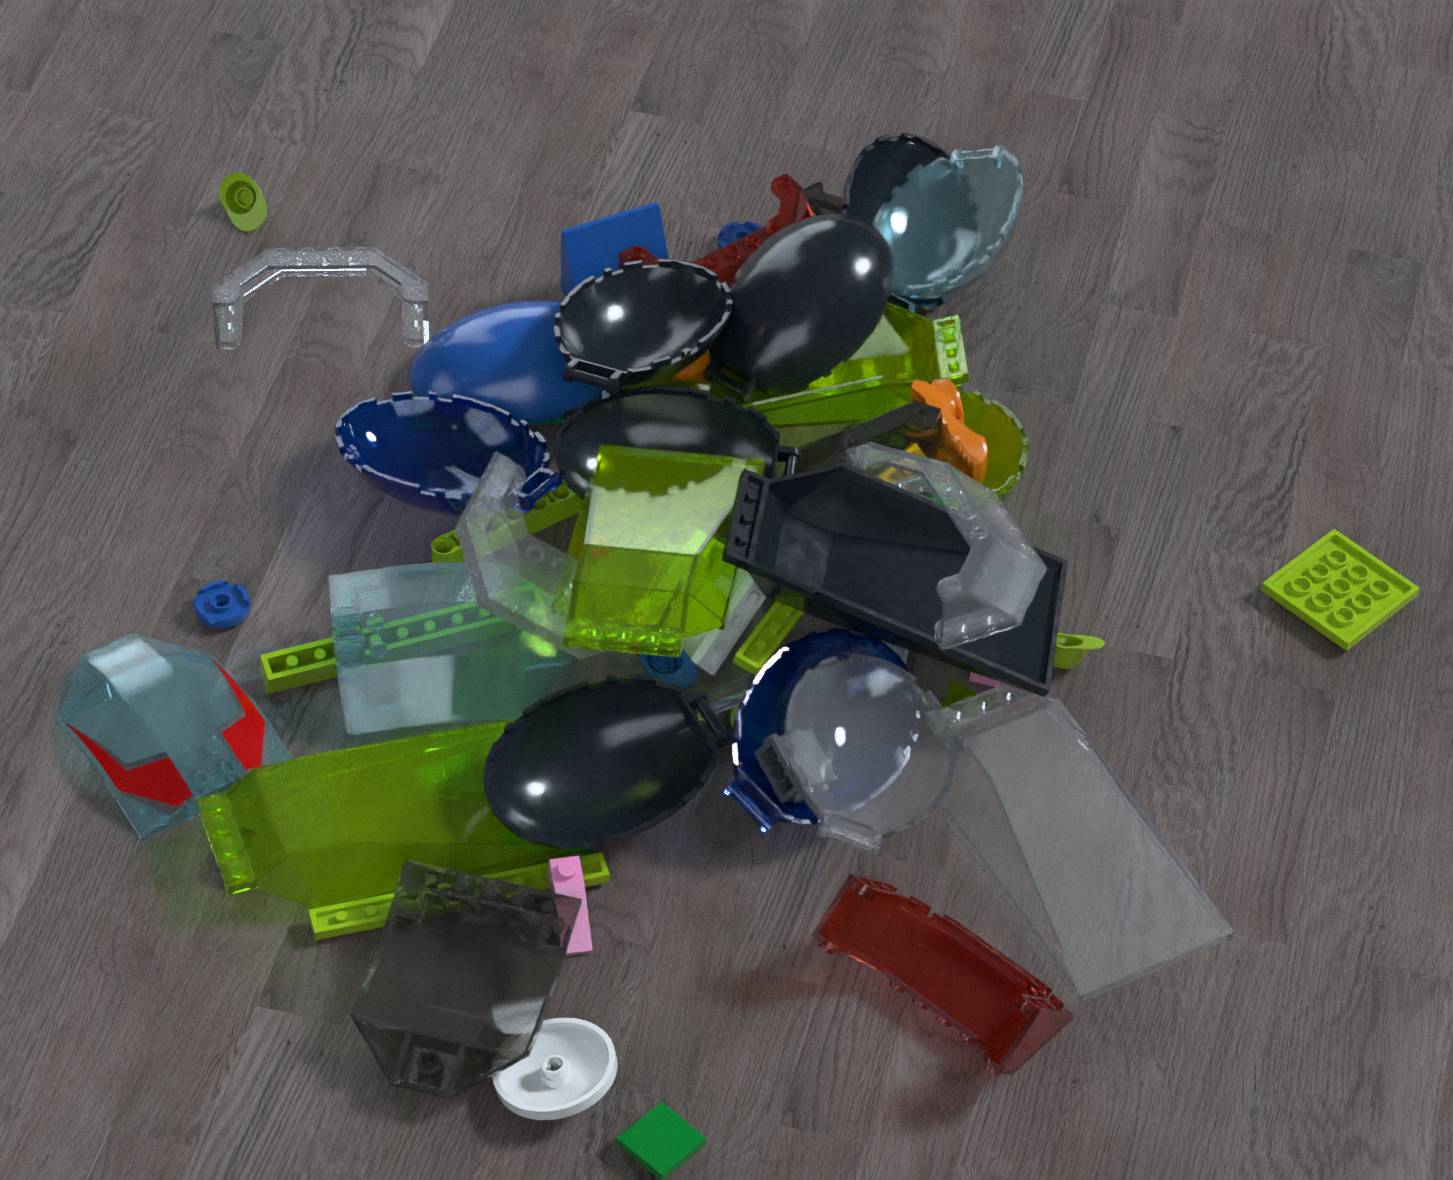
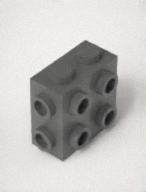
[754,729,836,804]

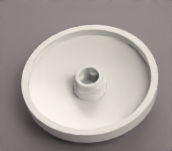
[492,1018,618,1120]

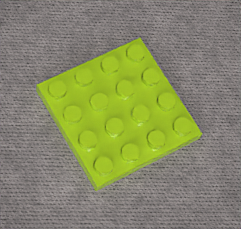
[1261,529,1420,651]

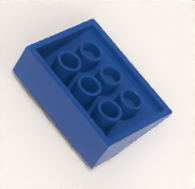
[561,201,669,296]

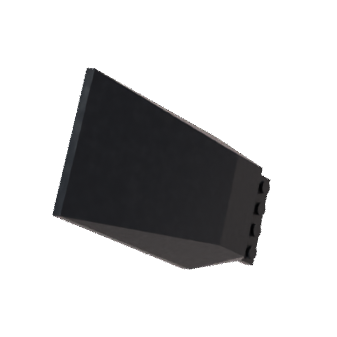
[722,462,1068,697]

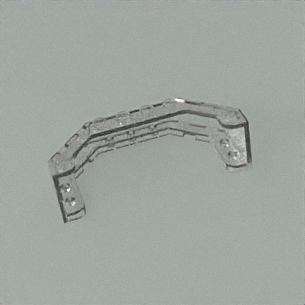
[212,247,429,350]
[845,442,1047,650]
[455,451,706,659]

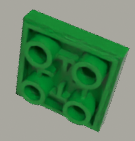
[617,1101,707,1180]

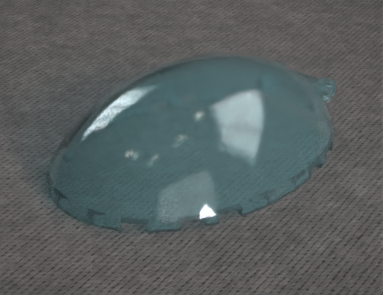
[872,144,1024,299]

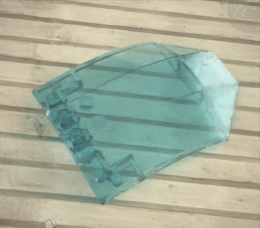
[329,562,574,736]

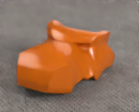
[903,379,988,494]

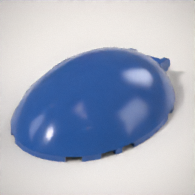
[410,301,613,426]

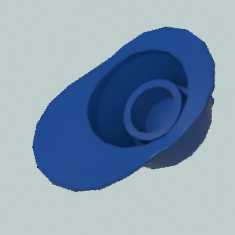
[639,633,697,690]

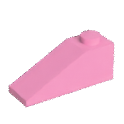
[547,856,593,957]

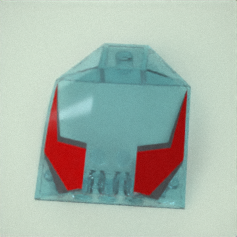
[57,633,298,841]

